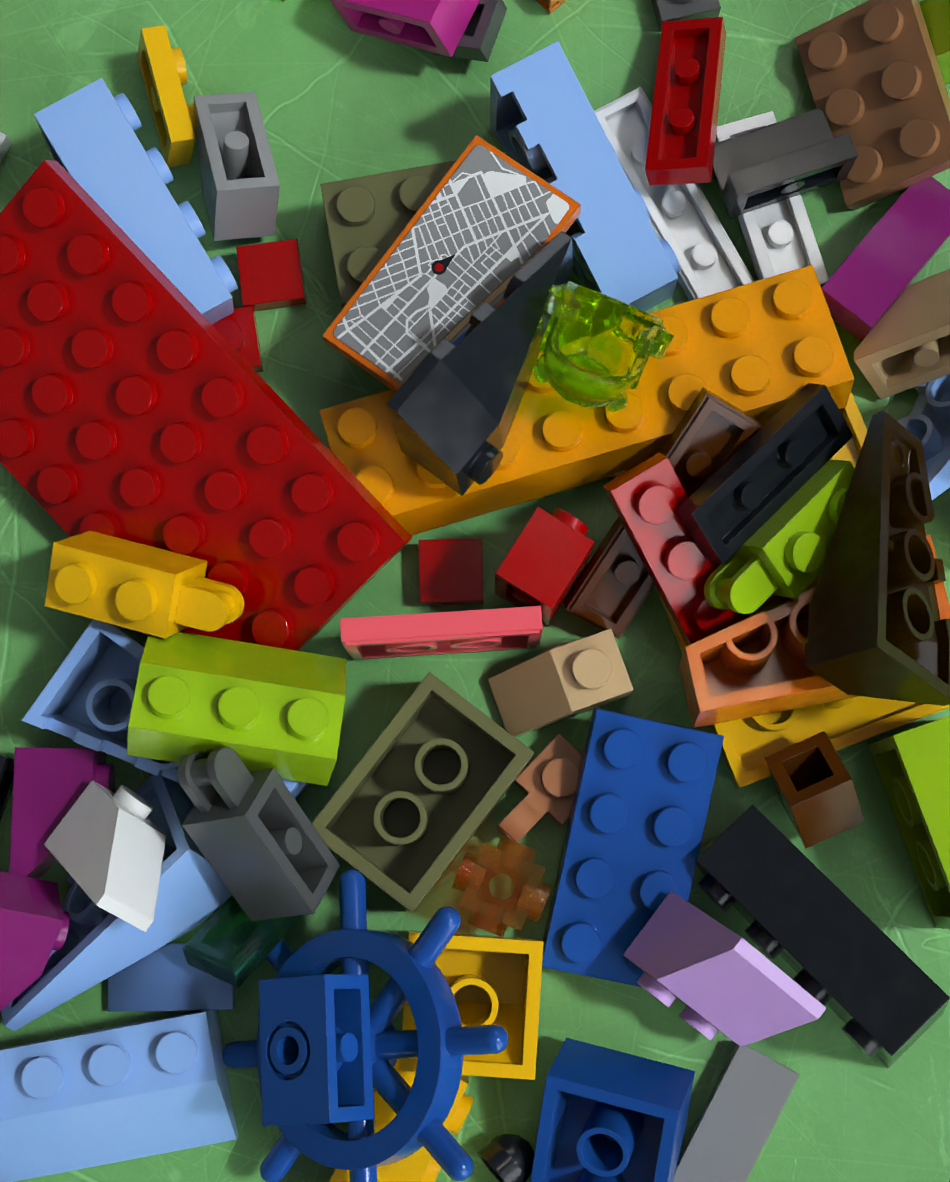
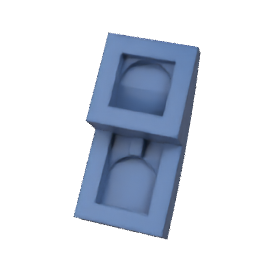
[108,941,236,1012]

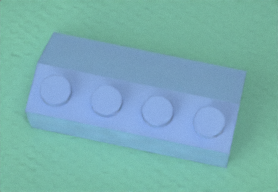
[0,1010,238,1182]

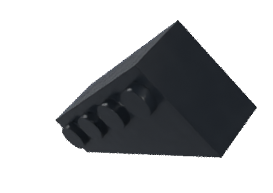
[696,804,950,1068]

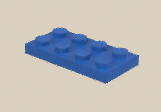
[542,707,724,987]

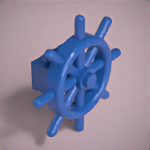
[222,869,508,1182]

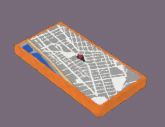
[322,135,581,392]

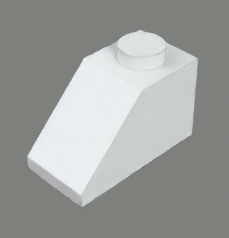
[44,780,166,932]

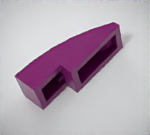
[821,176,950,342]

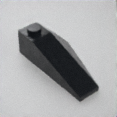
[386,231,574,496]

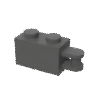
[178,747,340,921]

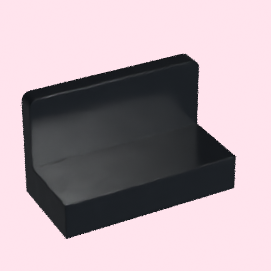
[712,109,858,218]

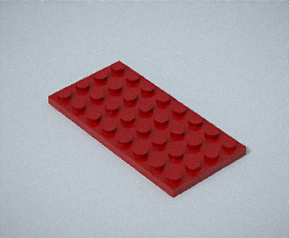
[0,160,413,651]

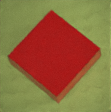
[236,239,306,311]
[419,538,484,606]

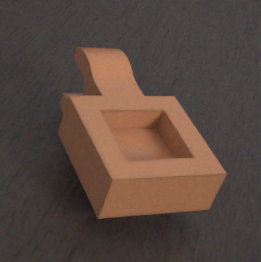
[497,734,583,845]

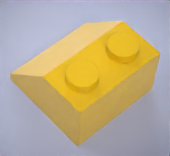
[399,930,544,1080]

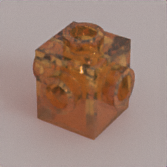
[452,836,552,937]

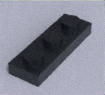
[676,383,853,565]

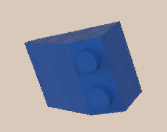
[530,1038,695,1182]

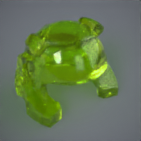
[533,281,674,412]

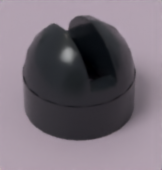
[477,1134,534,1182]

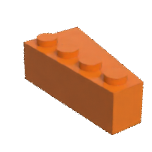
[679,534,950,728]

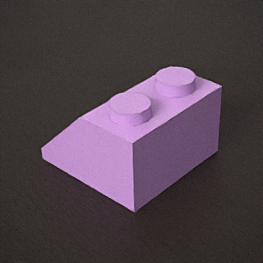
[623,891,826,1047]

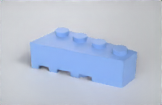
[490,41,680,326]

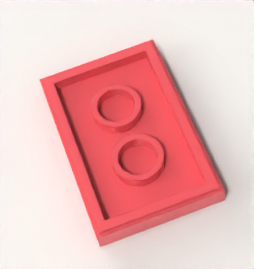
[340,606,543,660]

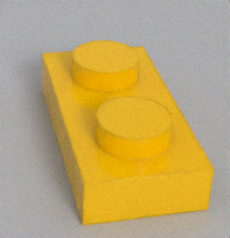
[137,25,197,168]

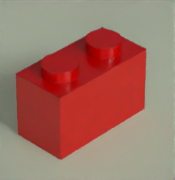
[495,507,595,626]

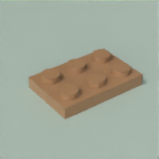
[795,0,950,210]

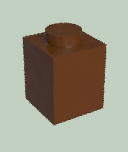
[765,731,865,848]

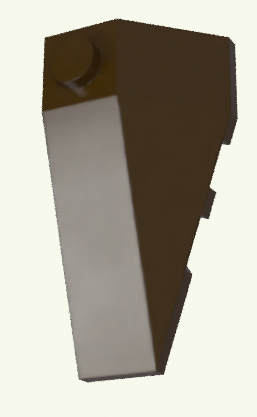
[805,411,950,706]

